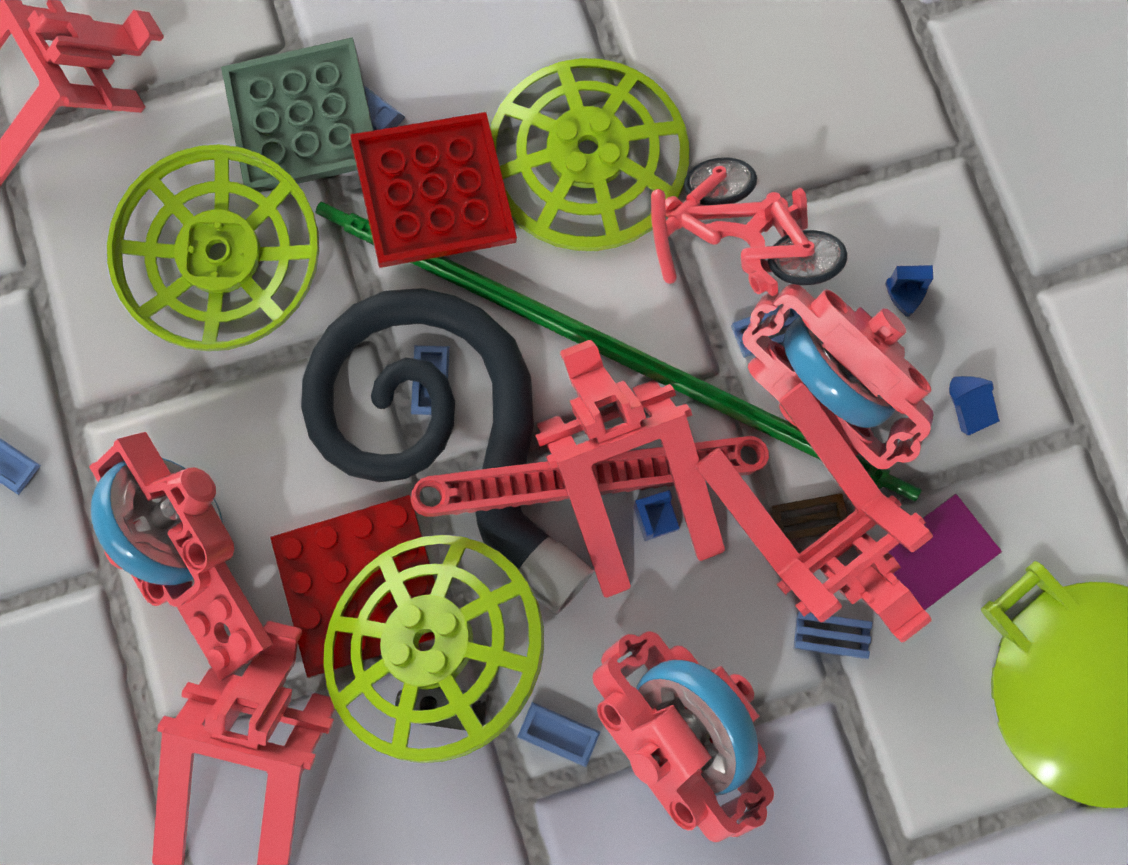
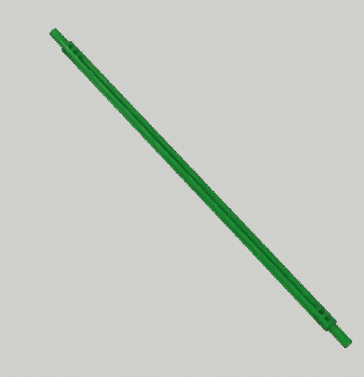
[315,201,922,502]

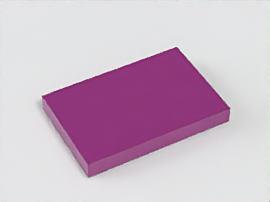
[889,494,1002,610]

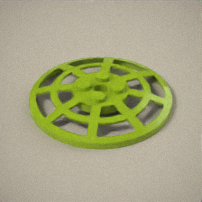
[490,58,689,251]
[107,144,320,351]
[324,535,544,763]

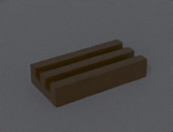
[770,493,847,541]

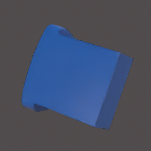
[885,265,934,317]
[949,376,1000,436]

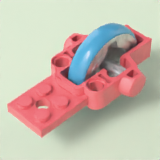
[89,432,274,681]

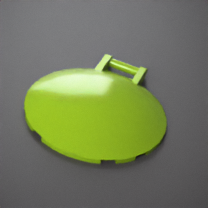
[981,561,1128,808]

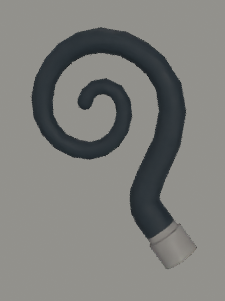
[301,288,594,615]

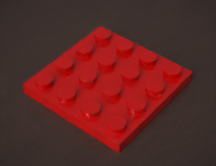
[350,112,517,268]
[270,495,435,678]

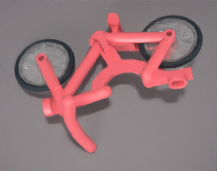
[651,157,848,296]

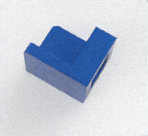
[633,490,680,541]

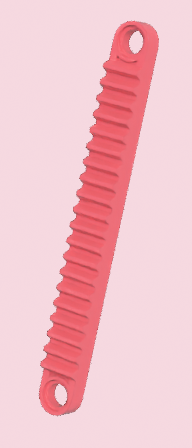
[411,436,769,517]

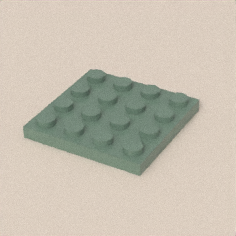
[221,37,374,192]

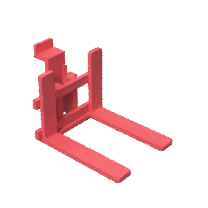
[0,0,164,186]
[535,340,725,598]
[696,383,933,642]
[152,621,335,865]

